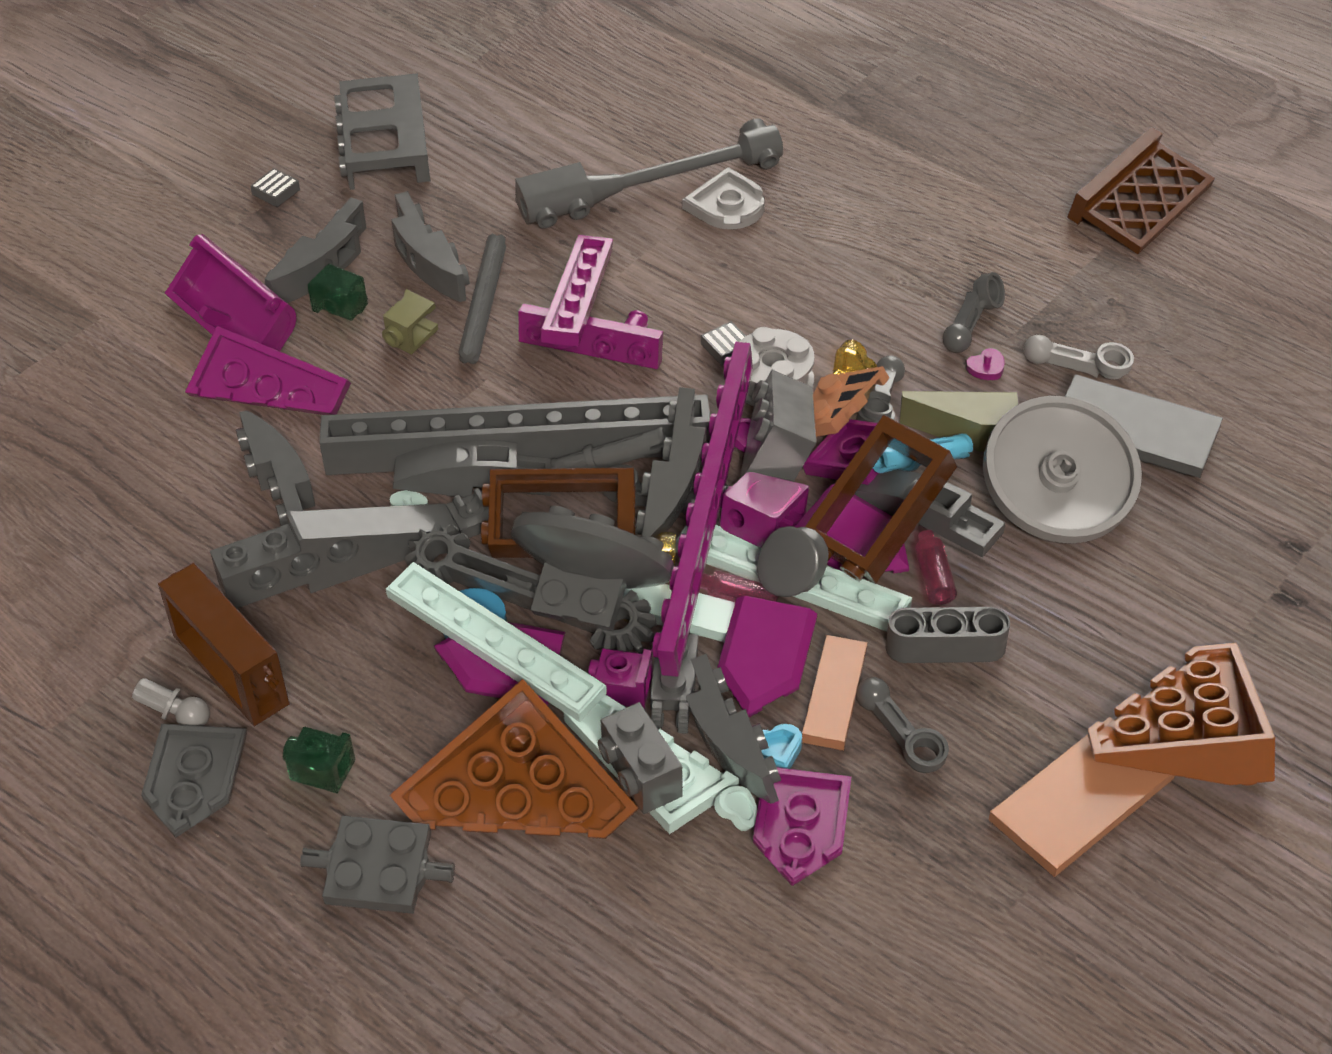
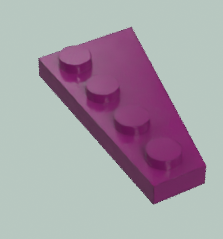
[185,326,351,415]

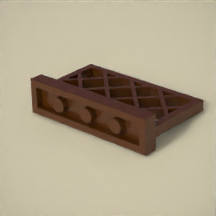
[1067,127,1215,254]

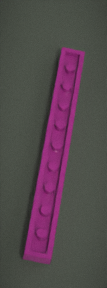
[653,342,753,677]

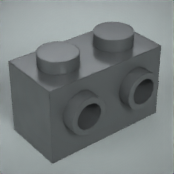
[597,702,683,815]

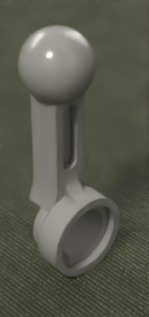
[1024,335,1134,379]

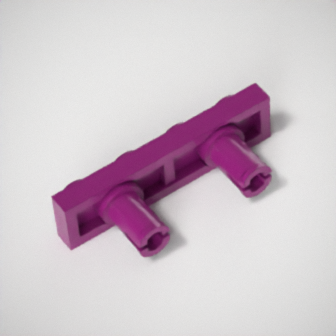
[518,303,663,369]

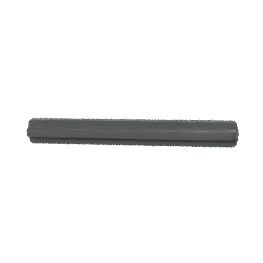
[459,234,506,364]

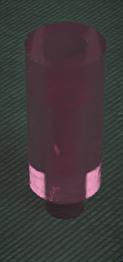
[915,530,957,605]
[700,570,778,602]

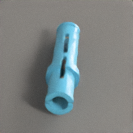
[873,433,973,473]

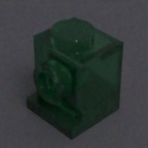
[307,263,368,321]
[283,726,356,794]

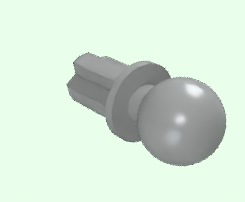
[132,678,210,726]

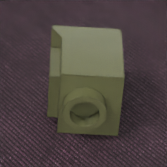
[382,289,438,355]

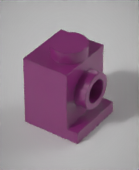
[588,648,653,709]

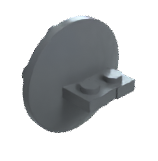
[510,506,674,632]

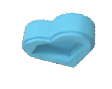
[761,724,802,769]

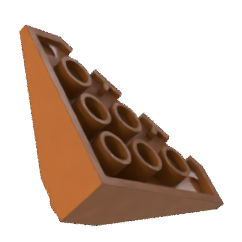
[1088,642,1275,785]
[390,679,639,839]

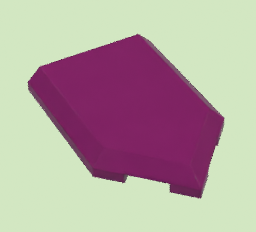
[794,484,909,578]
[717,596,818,717]
[434,622,565,707]
[753,767,852,886]

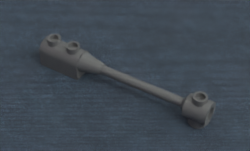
[515,118,783,228]

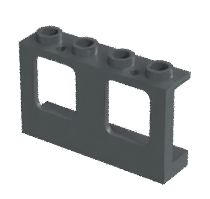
[334,73,431,190]

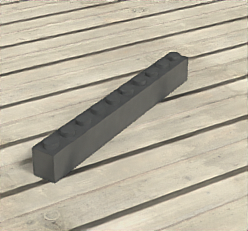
[320,394,711,475]

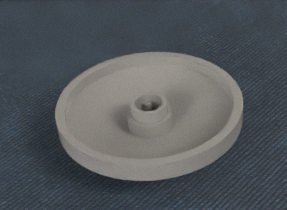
[983,396,1142,543]

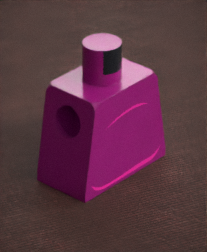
[720,472,809,548]

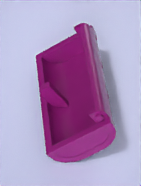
[164,234,296,351]

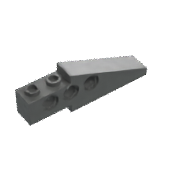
[210,503,460,609]

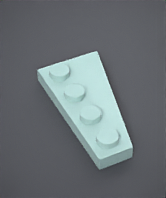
[564,695,739,834]

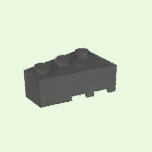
[740,370,816,482]

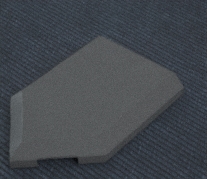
[141,724,247,838]

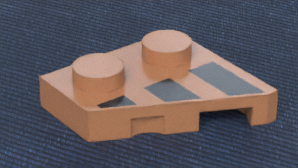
[813,366,889,437]

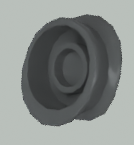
[757,526,829,597]

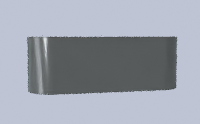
[886,607,1010,663]

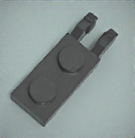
[650,634,698,734]

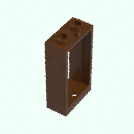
[805,415,957,584]
[481,468,636,558]
[158,563,290,727]

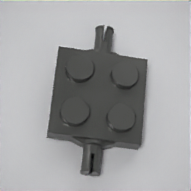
[300,815,455,914]

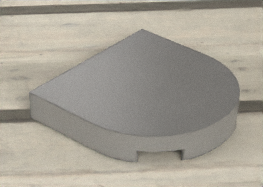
[682,167,765,229]

